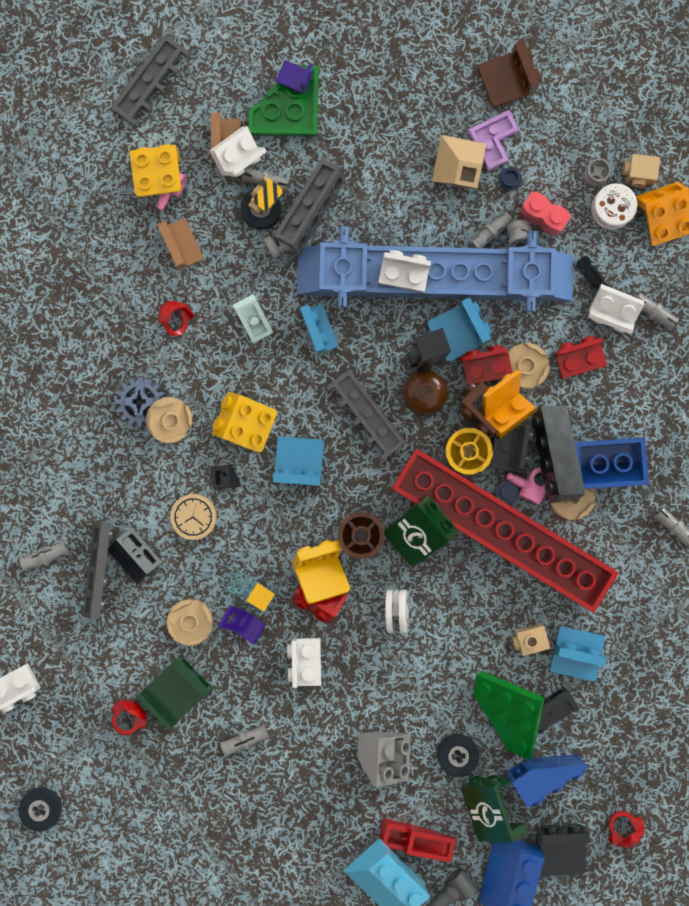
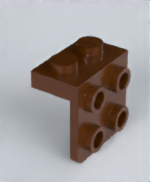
[478,40,541,107]
[457,381,498,437]

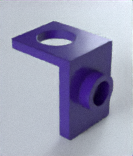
[276,60,314,94]
[218,605,266,645]

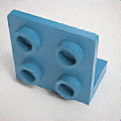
[273,436,324,486]

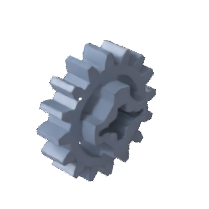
[115,377,165,428]

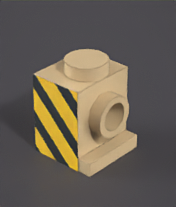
[248,175,284,215]

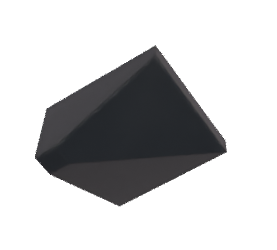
[211,464,241,490]

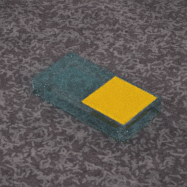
[225,568,277,613]

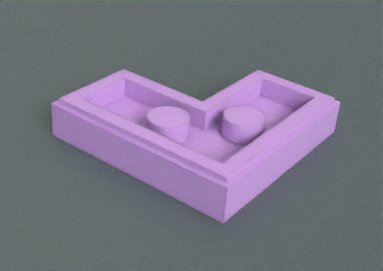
[467,110,519,172]

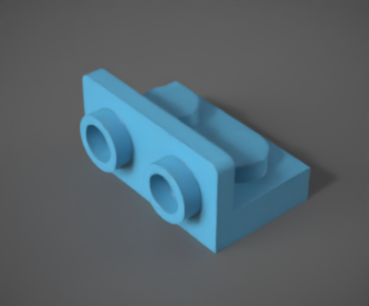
[300,304,338,355]

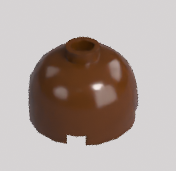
[402,370,448,416]
[338,512,385,559]

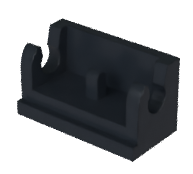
[107,527,162,585]
[538,687,579,734]

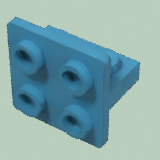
[550,626,607,682]

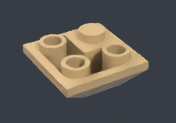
[432,135,486,190]

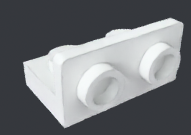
[209,126,266,177]
[378,250,431,293]
[588,284,644,334]
[287,638,321,688]
[0,663,41,714]

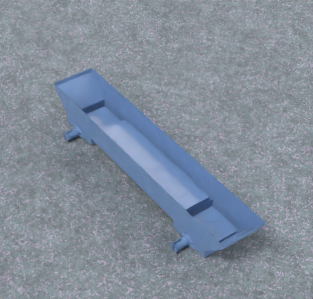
[297,226,573,312]

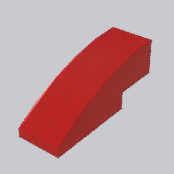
[378,818,456,863]

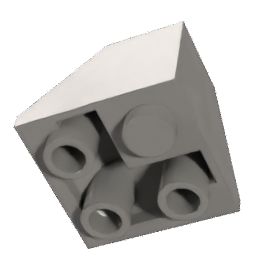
[357,731,411,787]

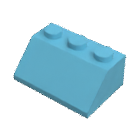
[344,838,430,906]

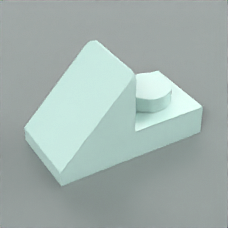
[233,294,273,343]

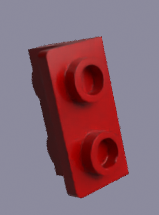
[554,336,607,379]
[460,345,513,386]
[291,585,348,624]

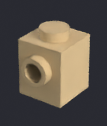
[622,154,660,188]
[512,623,551,656]

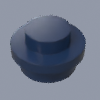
[498,167,522,191]
[495,481,519,504]

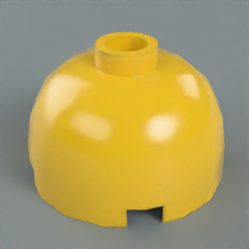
[446,428,493,474]

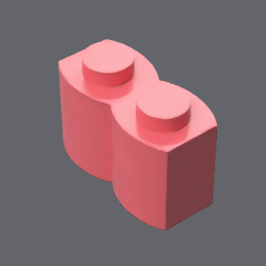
[519,192,571,236]

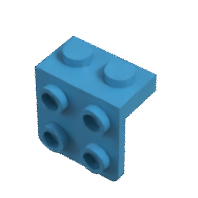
[428,297,492,362]

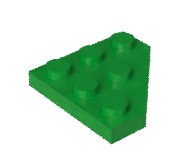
[248,65,319,137]
[473,671,545,760]

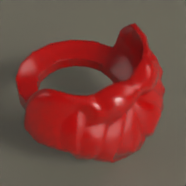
[158,301,194,336]
[111,699,147,735]
[608,811,645,848]

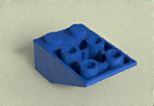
[506,754,588,807]

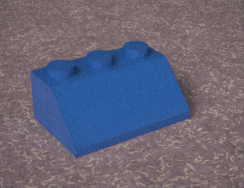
[575,438,649,489]
[478,840,544,906]

